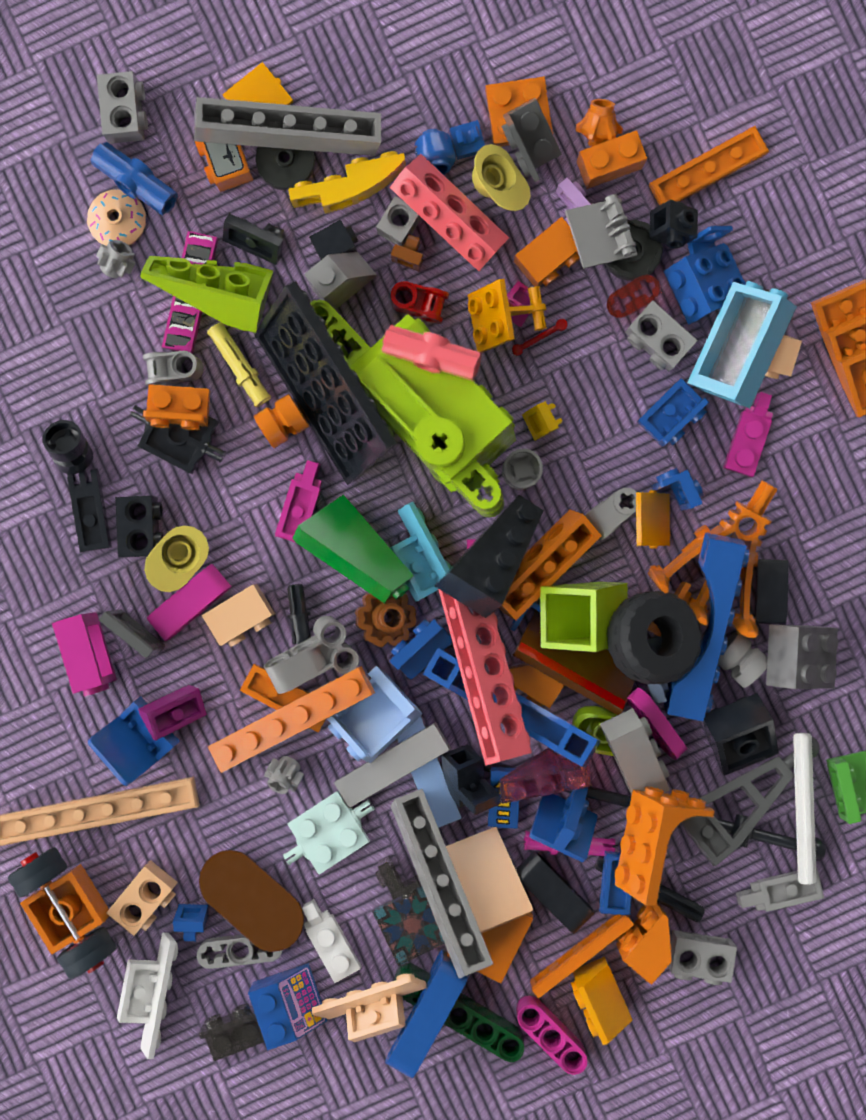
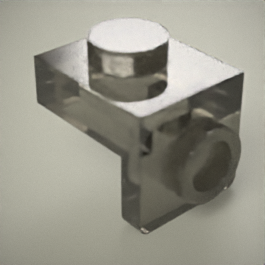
[375,855,421,900]

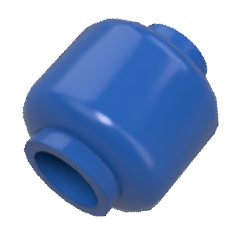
[414,129,456,175]

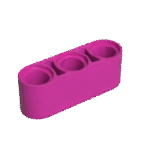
[146,563,232,642]
[516,995,588,1075]

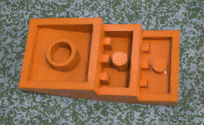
[811,279,866,418]

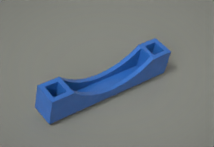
[664,532,749,721]
[423,648,601,768]

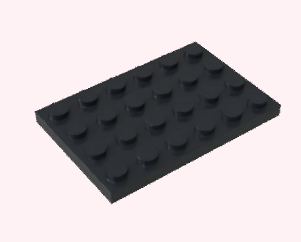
[254,281,397,485]

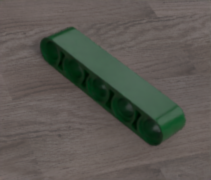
[394,963,524,1062]

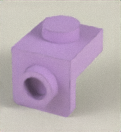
[556,177,590,225]

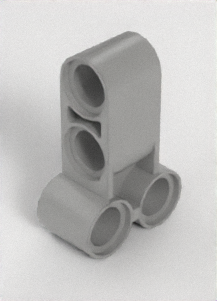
[264,616,359,694]

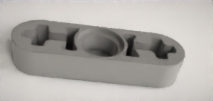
[197,934,283,969]

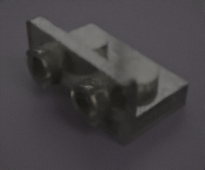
[198,1003,264,1061]

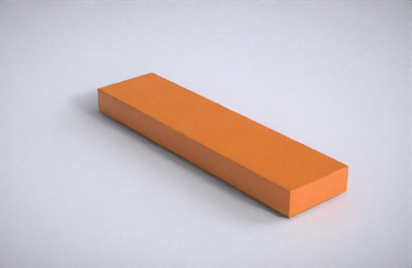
[648,126,769,205]
[530,914,634,999]

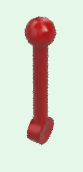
[512,319,568,356]

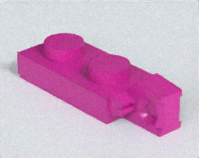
[723,392,773,478]
[275,460,322,543]

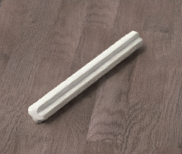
[793,733,817,885]

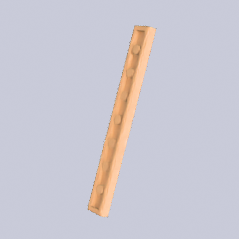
[0,777,200,846]

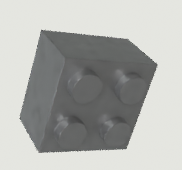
[766,625,838,689]

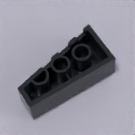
[435,495,544,618]

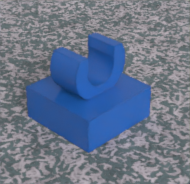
[449,120,485,160]
[173,904,209,942]

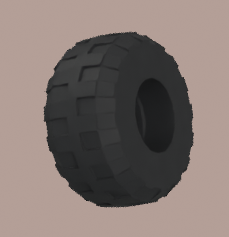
[607,591,702,684]

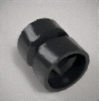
[42,420,93,474]

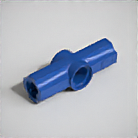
[90,142,178,216]

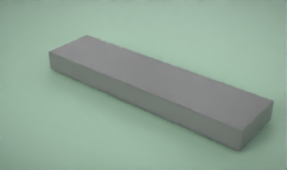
[334,722,451,808]

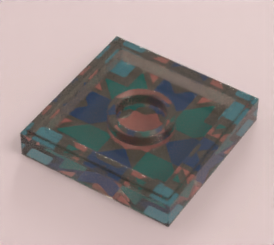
[372,886,445,966]

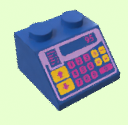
[248,963,328,1050]

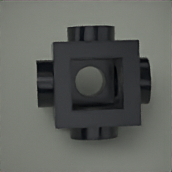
[650,199,698,249]

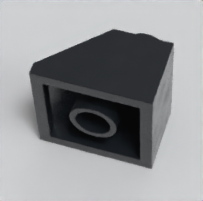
[703,693,779,776]

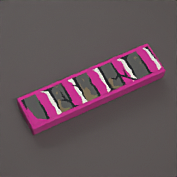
[162,231,218,354]

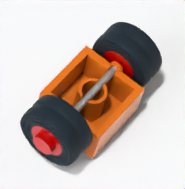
[7,847,117,979]

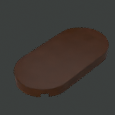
[199,850,304,952]

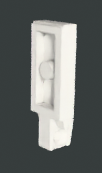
[302,899,361,983]

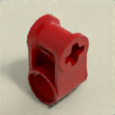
[390,281,450,324]

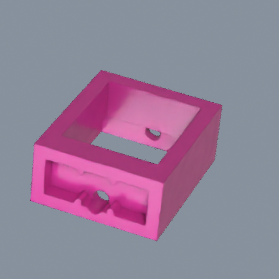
[52,612,117,697]

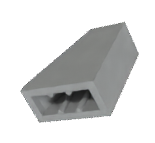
[304,252,377,310]

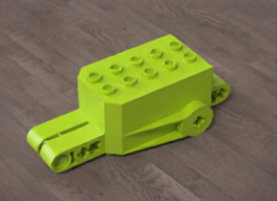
[311,300,517,518]

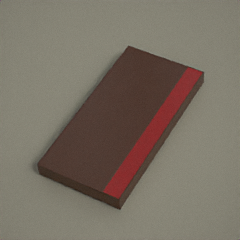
[513,610,635,715]

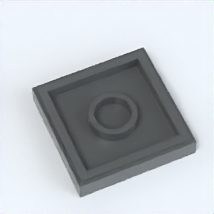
[99,609,165,659]

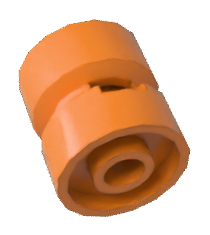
[253,394,310,449]

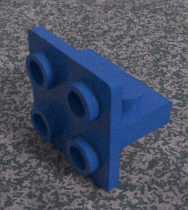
[529,783,598,862]

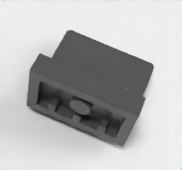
[501,98,562,182]

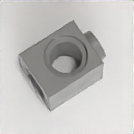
[376,196,421,247]

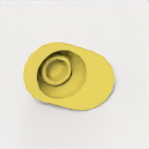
[472,144,531,211]
[144,525,209,592]

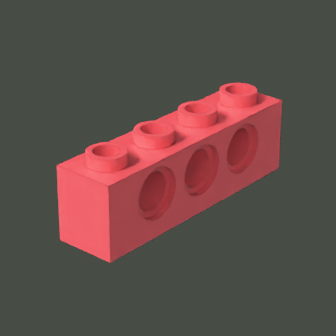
[390,154,509,271]

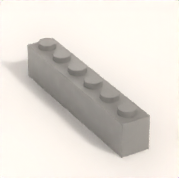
[194,97,381,156]
[390,789,493,979]

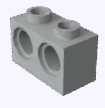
[97,71,148,144]
[625,300,698,372]
[668,930,737,985]

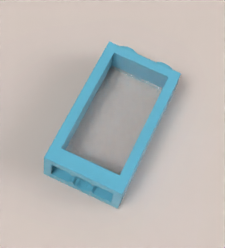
[687,281,797,409]

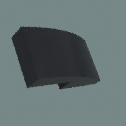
[755,559,788,625]

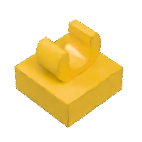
[522,401,563,441]

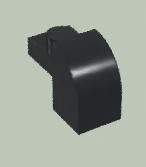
[442,744,501,815]

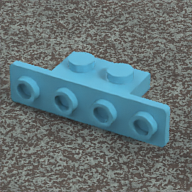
[390,502,469,608]

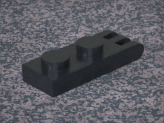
[67,468,112,553]

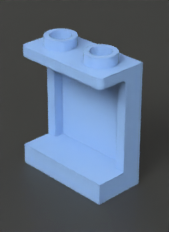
[327,666,423,763]

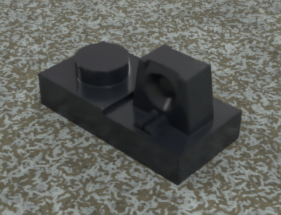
[222,213,284,265]

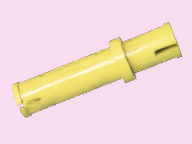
[207,322,271,408]

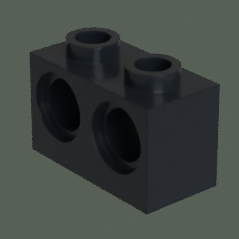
[115,496,164,558]

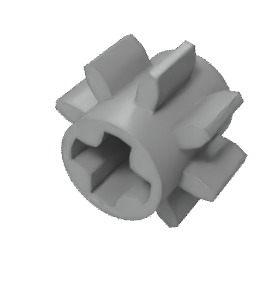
[96,240,136,278]
[264,756,304,794]

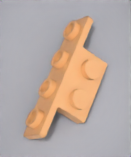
[312,974,427,1042]

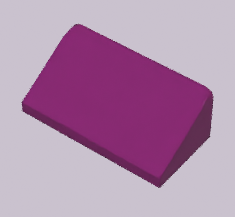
[138,685,207,741]

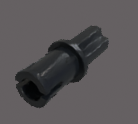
[287,584,311,644]

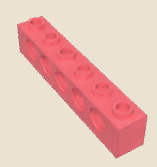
[438,589,532,765]

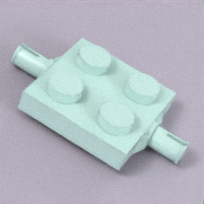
[283,791,375,875]

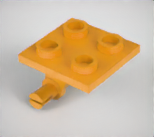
[467,279,547,353]

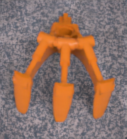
[647,480,778,638]

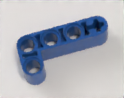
[385,949,469,1078]

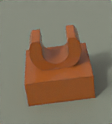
[391,234,423,272]

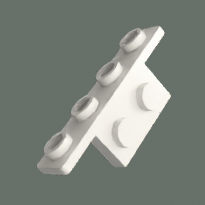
[117,932,178,1059]

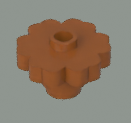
[355,593,416,647]

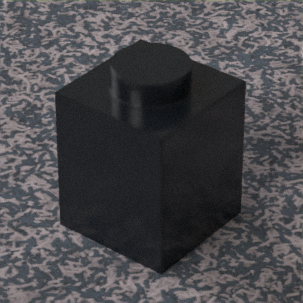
[309,219,359,260]

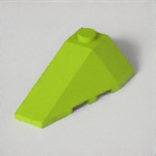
[140,256,273,333]

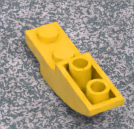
[288,151,406,214]

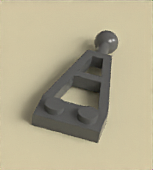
[680,737,820,866]

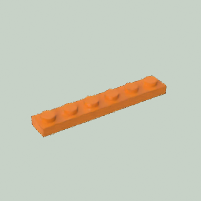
[207,666,375,773]

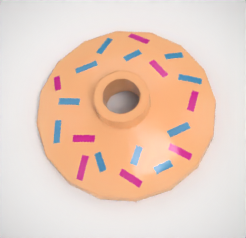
[87,189,146,246]

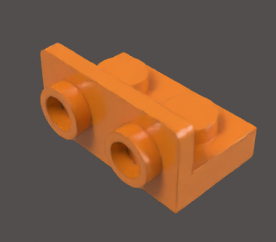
[143,384,211,430]

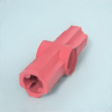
[382,325,482,381]

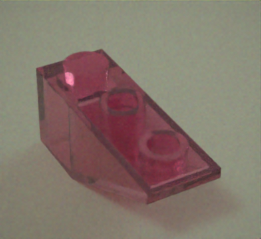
[500,747,590,804]

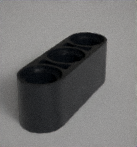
[516,851,596,934]

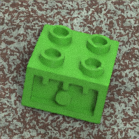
[826,750,866,824]

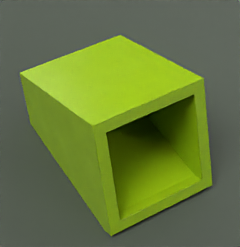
[540,581,628,652]

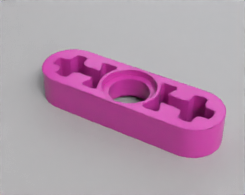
[627,688,687,760]

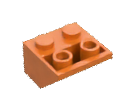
[616,902,672,985]

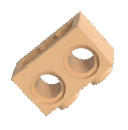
[106,860,178,936]

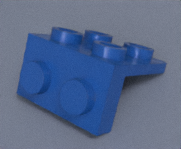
[663,243,746,325]
[88,696,180,786]

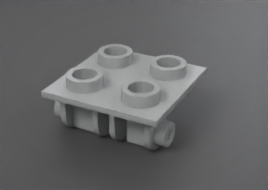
[565,194,638,269]

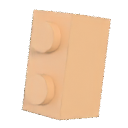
[201,584,275,647]

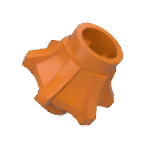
[575,99,623,147]

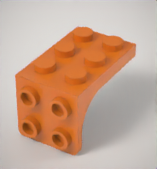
[615,787,715,906]

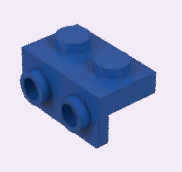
[637,378,709,446]
[651,468,704,511]
[390,618,452,680]

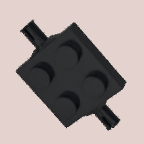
[130,405,226,474]

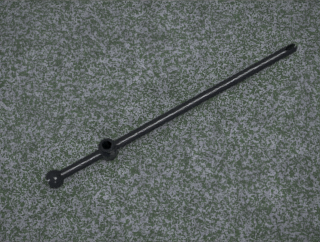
[483,759,826,861]

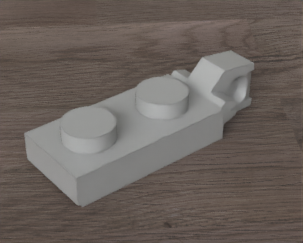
[736,868,824,912]

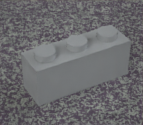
[600,708,670,795]

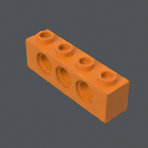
[499,510,602,620]

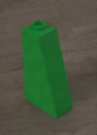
[292,494,414,603]

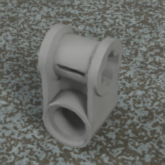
[143,351,204,386]
[585,488,636,540]

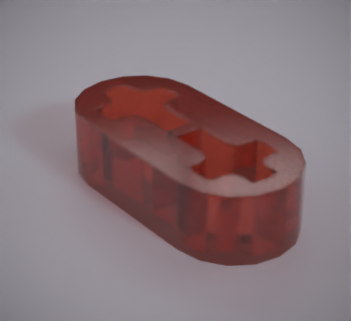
[607,275,661,318]

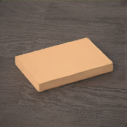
[446,827,533,933]

